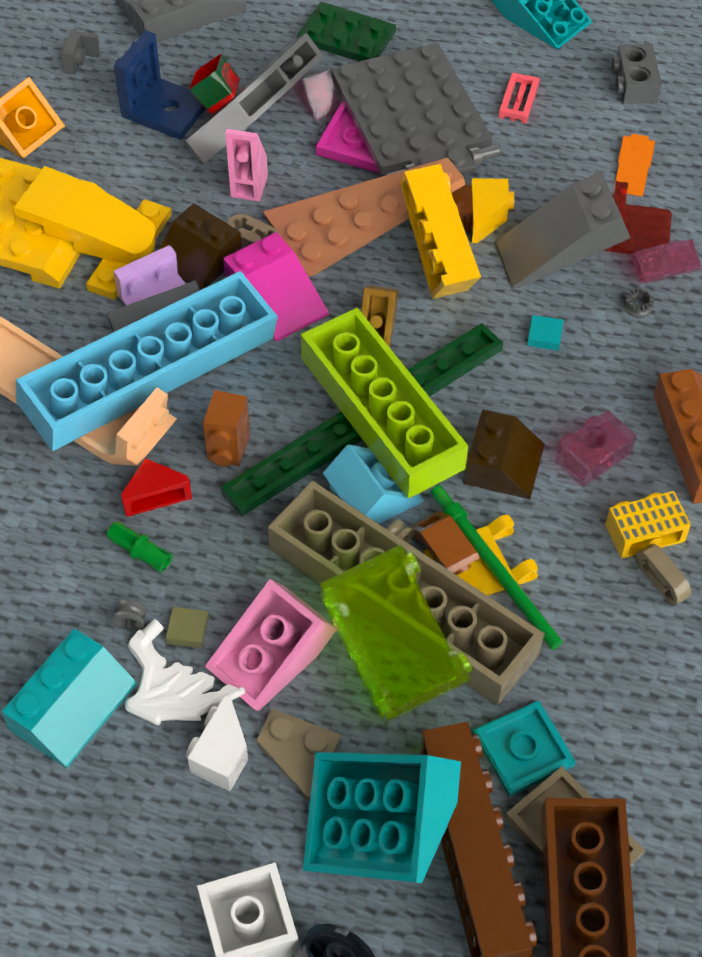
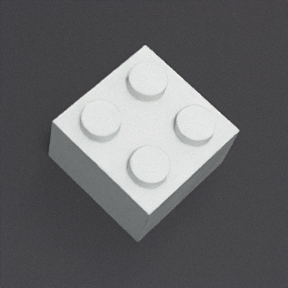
[197,862,299,957]

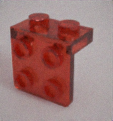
[606,181,672,258]

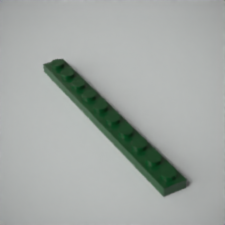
[221,323,503,517]

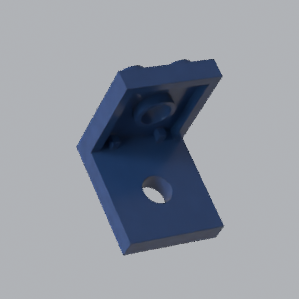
[114,30,206,140]

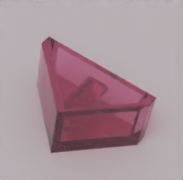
[292,70,340,122]

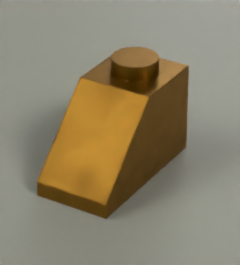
[361,285,399,347]

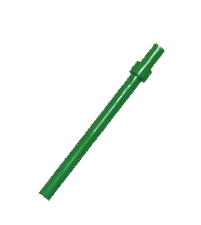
[430,485,563,650]

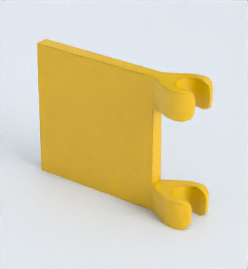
[424,514,538,596]

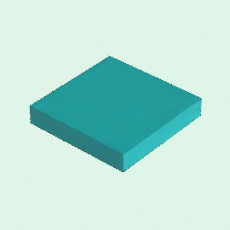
[473,700,576,797]

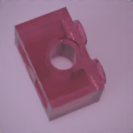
[555,410,637,488]

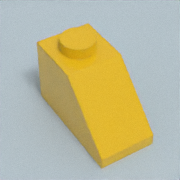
[471,178,514,243]

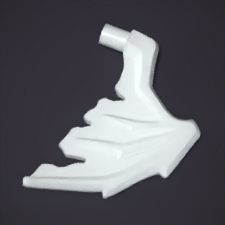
[125,619,245,726]

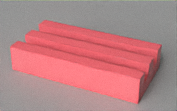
[498,73,540,124]

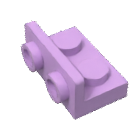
[114,245,185,306]

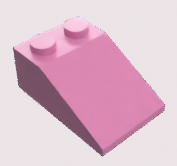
[205,579,338,711]

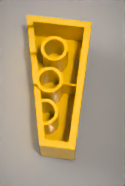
[399,164,481,299]

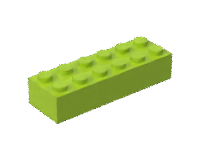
[301,307,468,499]

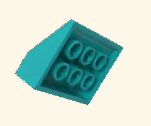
[303,752,461,883]

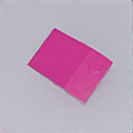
[223,232,329,342]

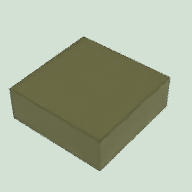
[166,607,209,648]

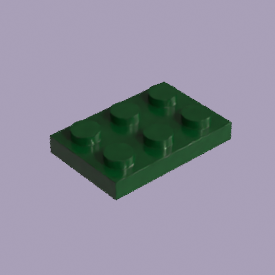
[297,1,396,62]

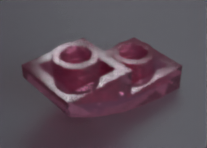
[631,239,702,283]

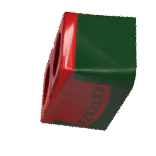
[189,54,240,114]

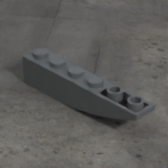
[183,33,323,165]

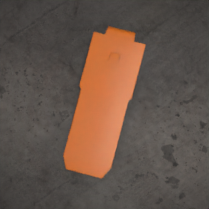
[613,133,655,197]

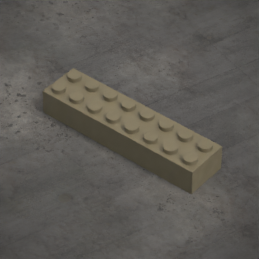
[268,480,544,706]

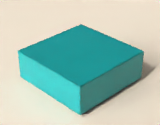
[527,315,564,351]

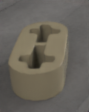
[227,214,280,247]
[636,544,691,606]

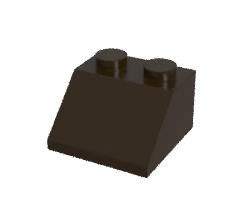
[160,203,242,290]
[464,409,545,500]

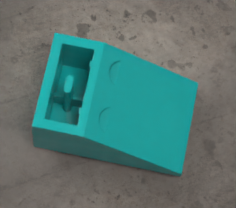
[491,0,593,50]

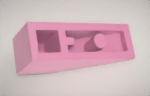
[225,129,268,202]

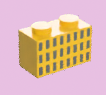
[605,491,691,559]

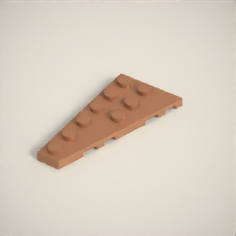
[263,158,465,277]

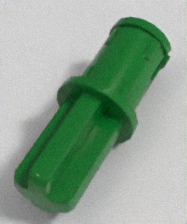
[106,521,173,573]

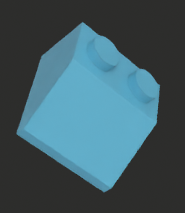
[323,445,424,524]

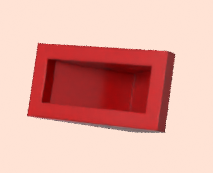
[121,458,192,517]

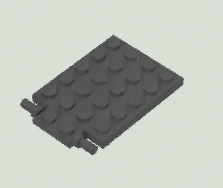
[331,42,501,176]

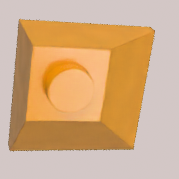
[0,77,65,159]

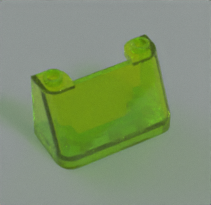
[320,544,472,726]

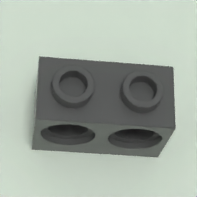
[612,44,662,104]

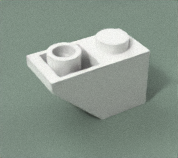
[186,696,248,791]

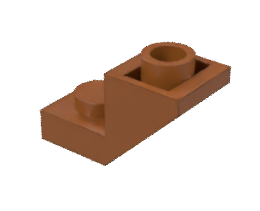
[410,511,480,575]

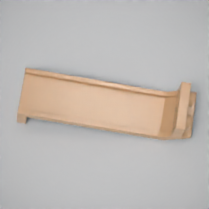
[0,316,177,466]

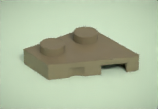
[257,709,341,801]

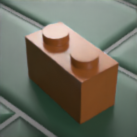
[203,390,250,467]

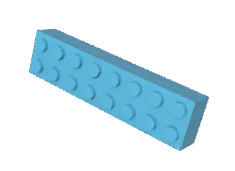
[16,271,278,451]

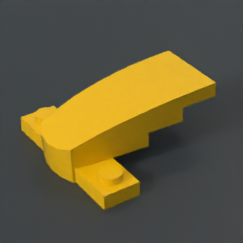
[14,166,172,300]

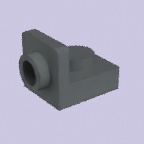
[61,30,100,75]

